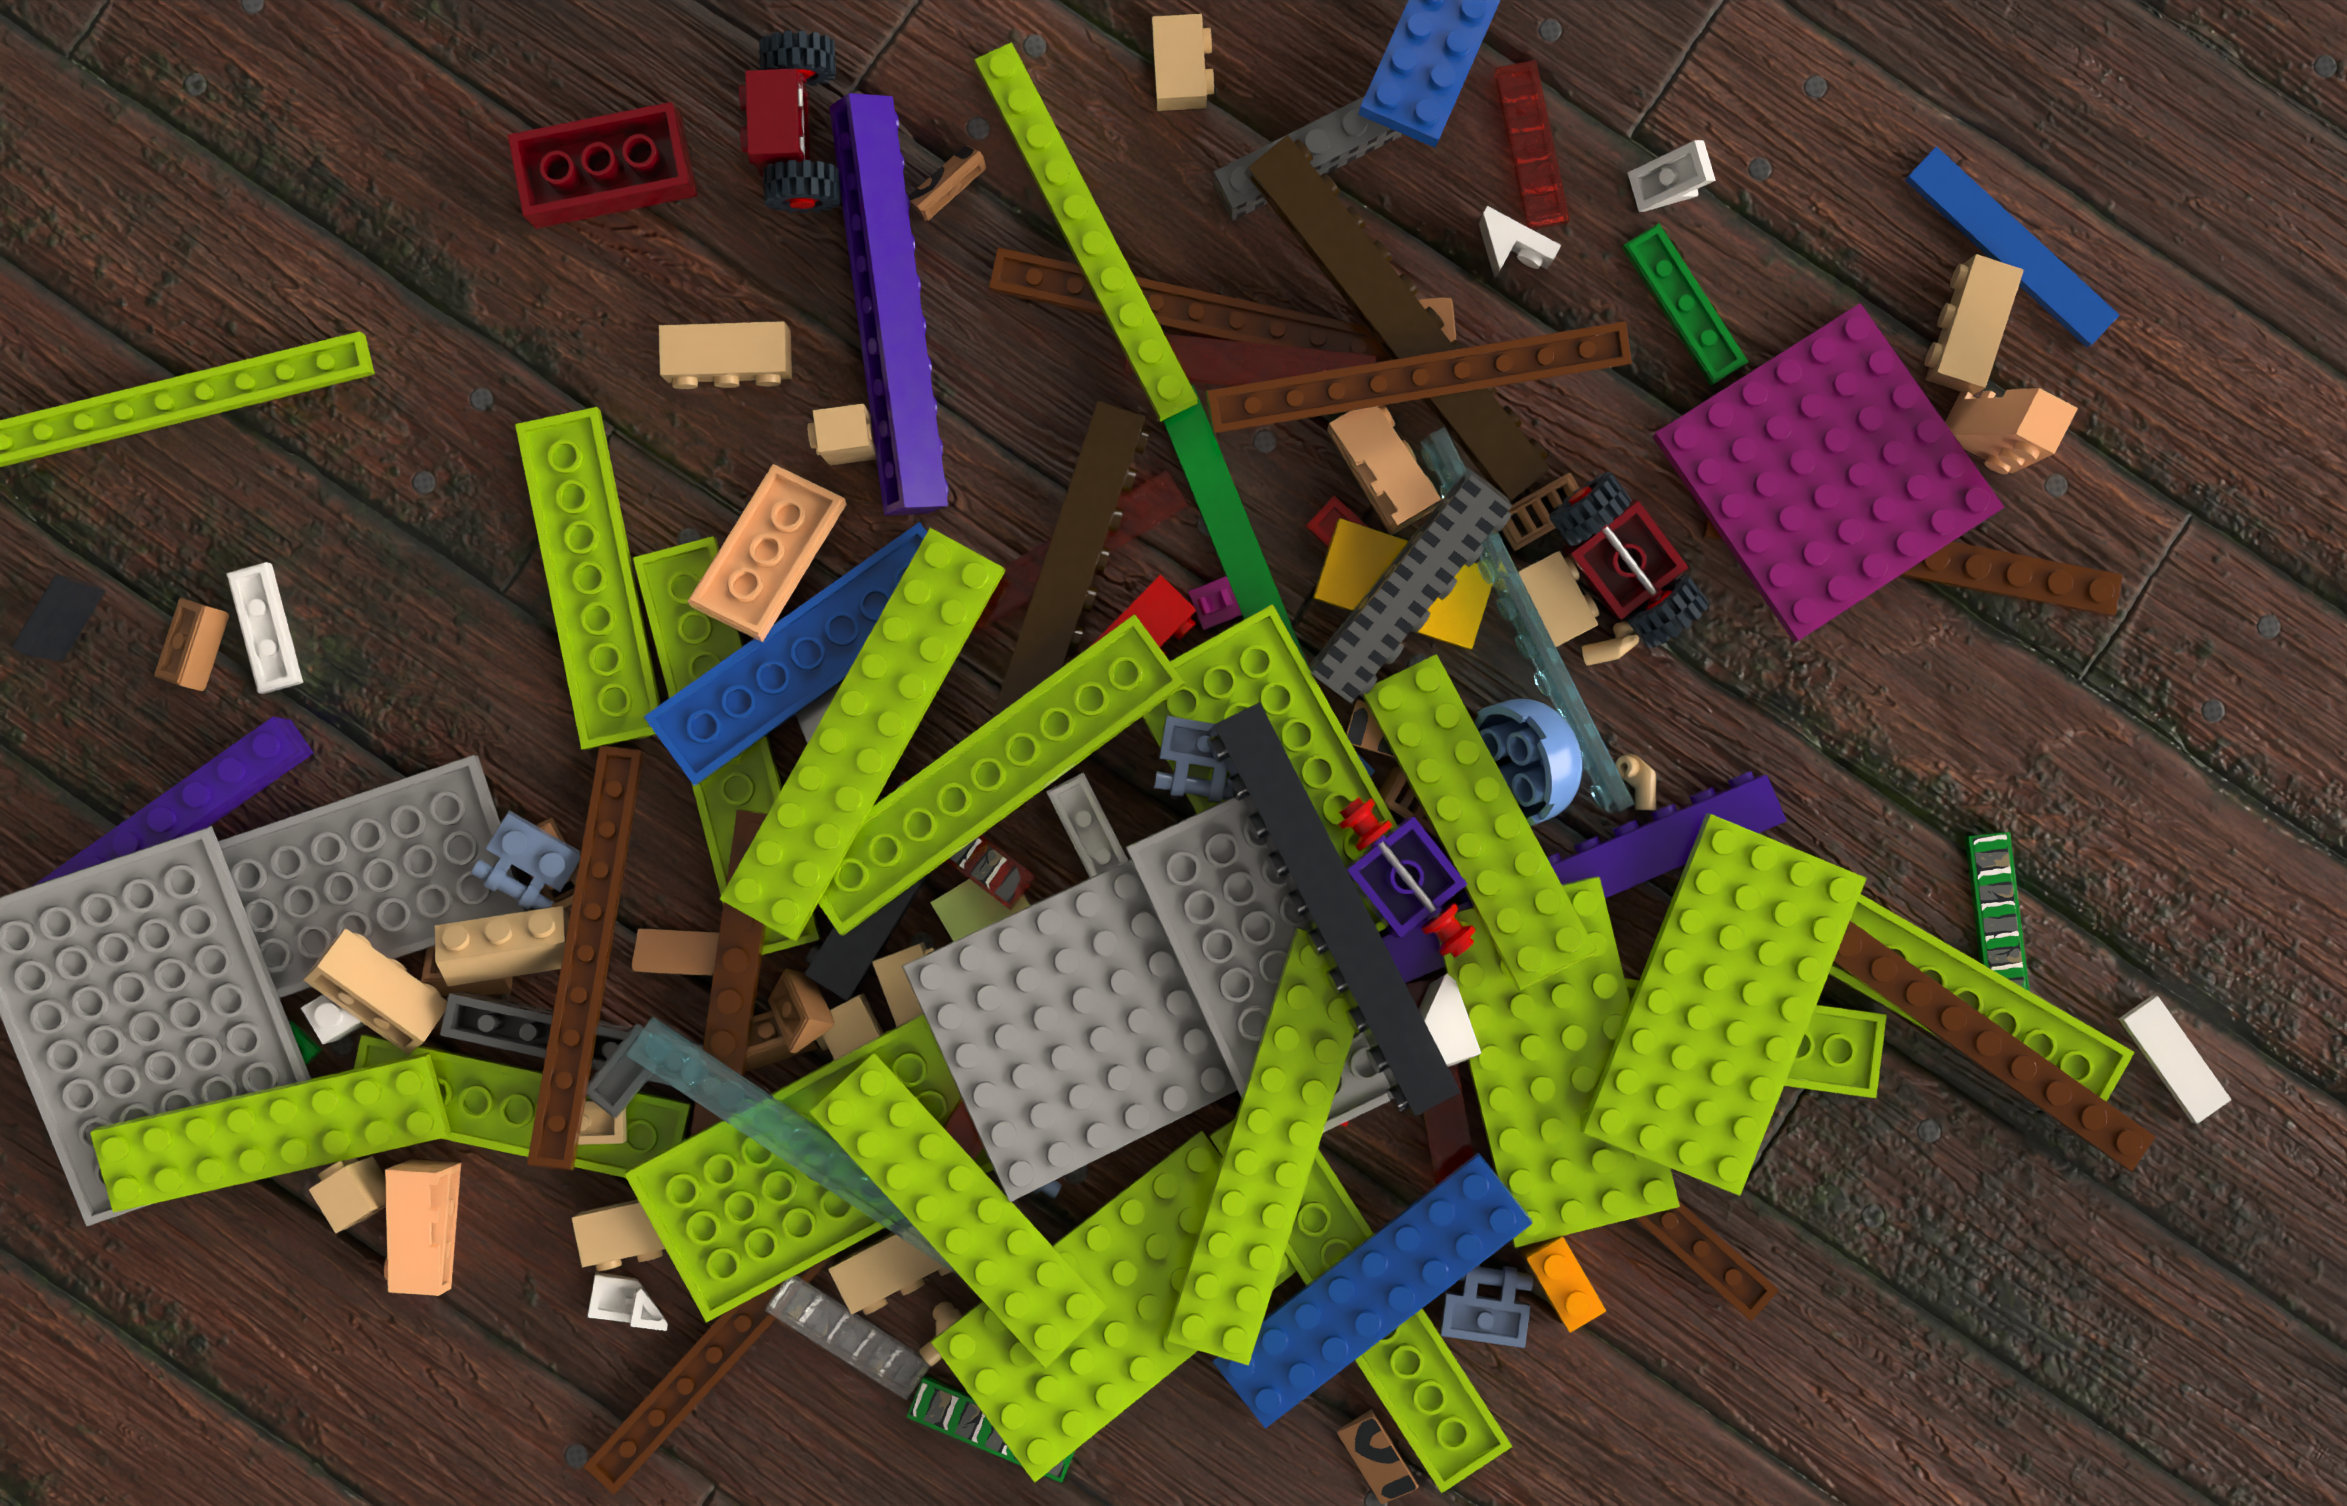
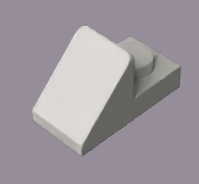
[1628,140,1715,212]
[1479,206,1561,278]

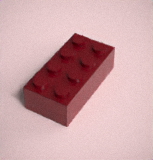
[508,102,698,229]

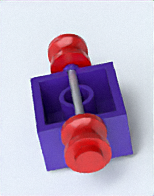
[1337,797,1476,958]

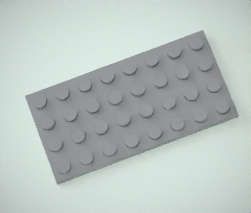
[218,755,529,998]
[1126,797,1391,1132]

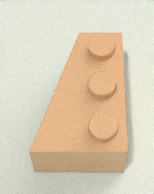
[1945,388,2078,474]
[1327,405,1441,535]
[384,1159,461,1296]

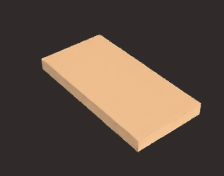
[688,464,847,642]

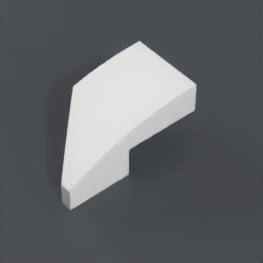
[588,1272,668,1331]

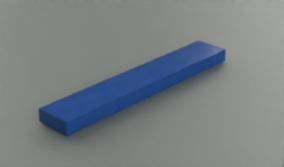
[1905,146,2120,348]

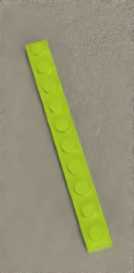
[975,42,1198,421]
[0,331,375,467]

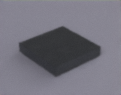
[13,574,106,661]

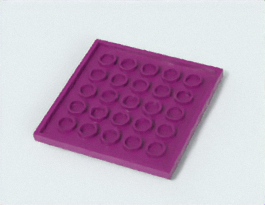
[1653,303,2004,644]

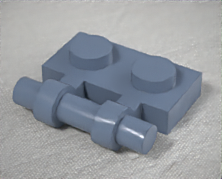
[1154,716,1234,803]
[470,811,581,911]
[1439,1264,1533,1348]

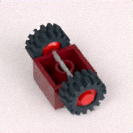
[739,31,840,213]
[1549,472,1709,648]

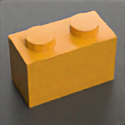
[1520,1236,1606,1333]

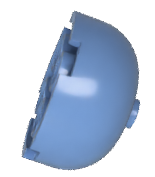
[1474,699,1582,826]

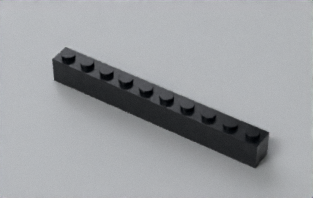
[1207,702,1461,1117]

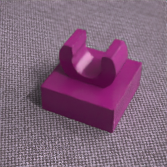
[1188,576,1242,632]

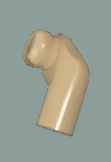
[1582,621,1639,666]
[1615,754,1656,810]

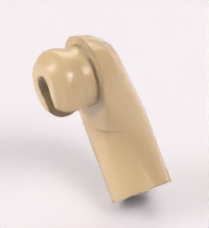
[919,1302,962,1366]

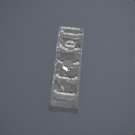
[765,1275,930,1400]

